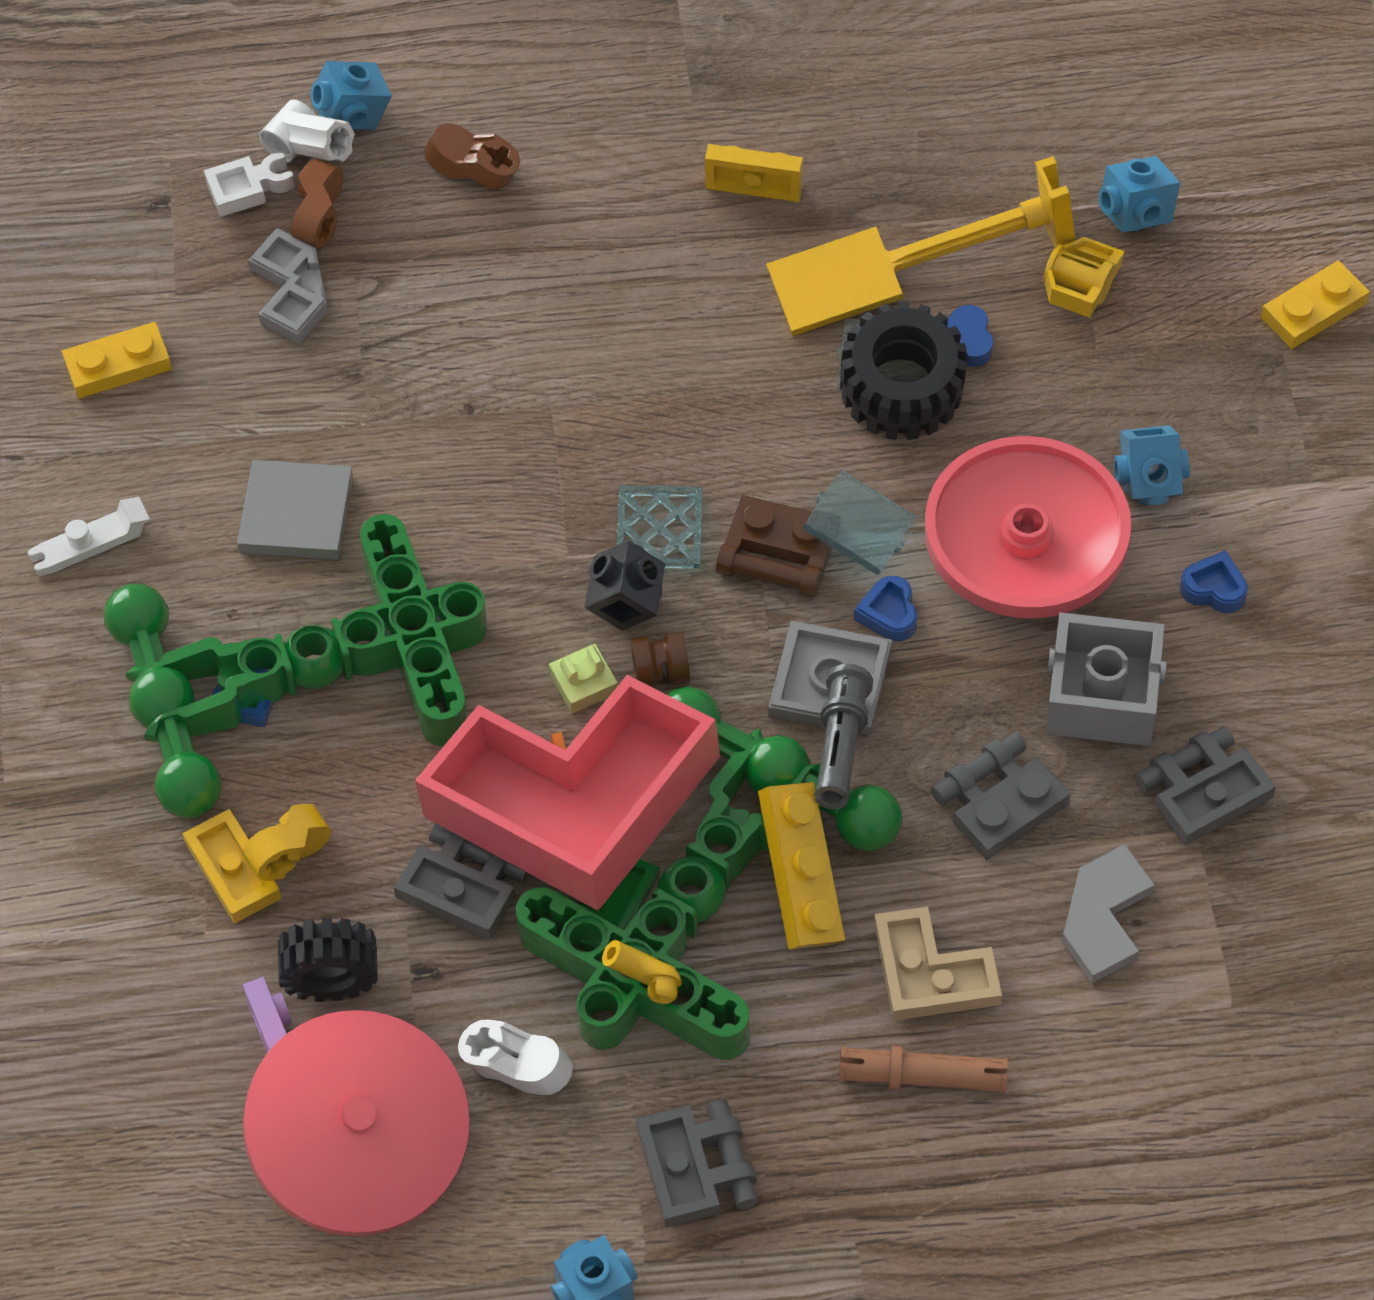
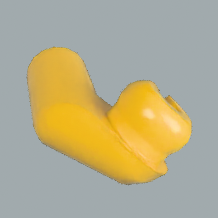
[602,940,682,1004]

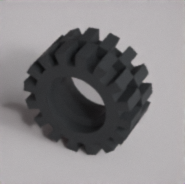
[278,918,378,1002]

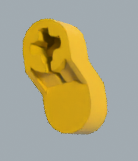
[243,804,332,881]

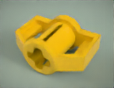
[1043,237,1125,318]

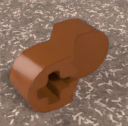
[424,123,520,190]
[291,158,343,249]

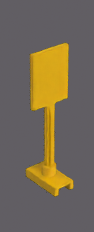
[766,156,1076,336]

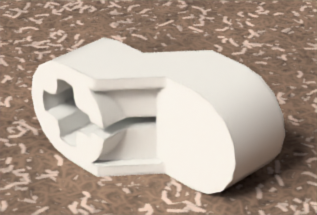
[458,1020,573,1095]

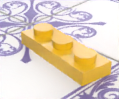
[758,782,845,950]

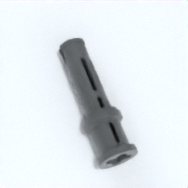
[814,663,873,809]

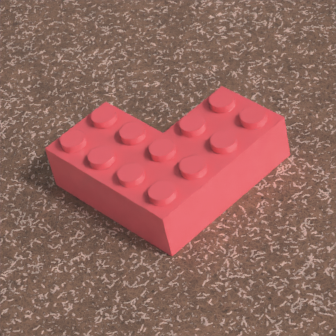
[415,675,720,911]

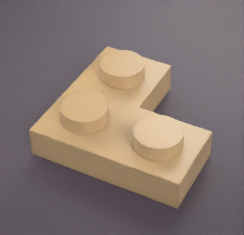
[874,906,1002,1021]

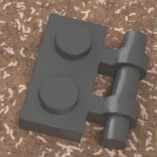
[1135,726,1276,845]
[931,732,1071,860]
[394,823,530,940]
[636,1099,758,1228]

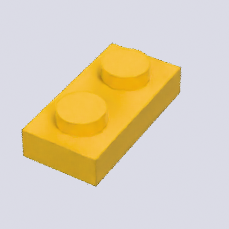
[705,144,803,202]
[1261,260,1370,349]
[61,321,172,399]
[182,809,282,924]

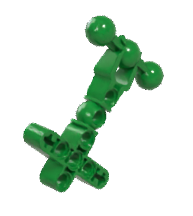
[103,514,487,819]
[516,686,903,1060]

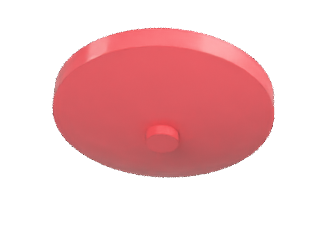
[924,436,1131,618]
[243,1010,470,1236]

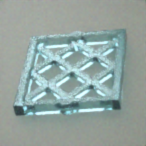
[616,484,702,569]

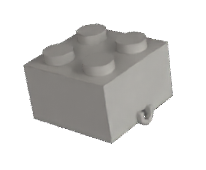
[1045,612,1167,746]

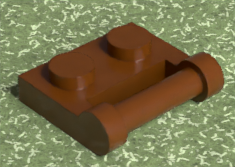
[715,495,839,597]

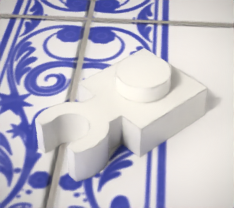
[204,153,295,217]

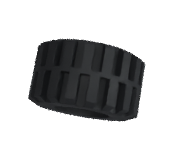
[840,302,967,440]

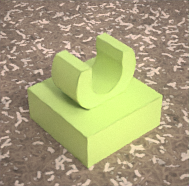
[548,644,618,714]

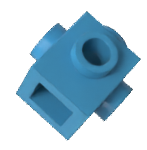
[310,61,392,130]
[1098,156,1181,233]
[1114,425,1190,505]
[550,1235,638,1300]

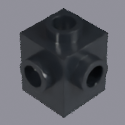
[585,540,665,631]

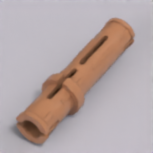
[839,1045,1008,1094]

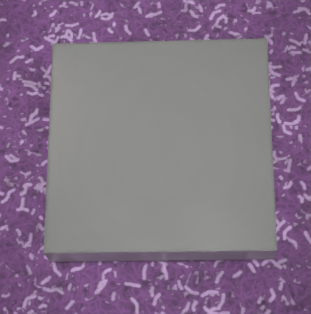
[237,460,353,560]
[768,621,892,736]

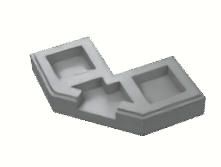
[248,228,328,345]
[1062,844,1154,984]

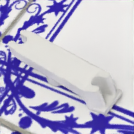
[27,497,150,577]

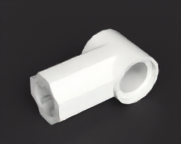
[259,100,355,163]

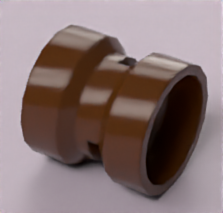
[631,631,690,688]

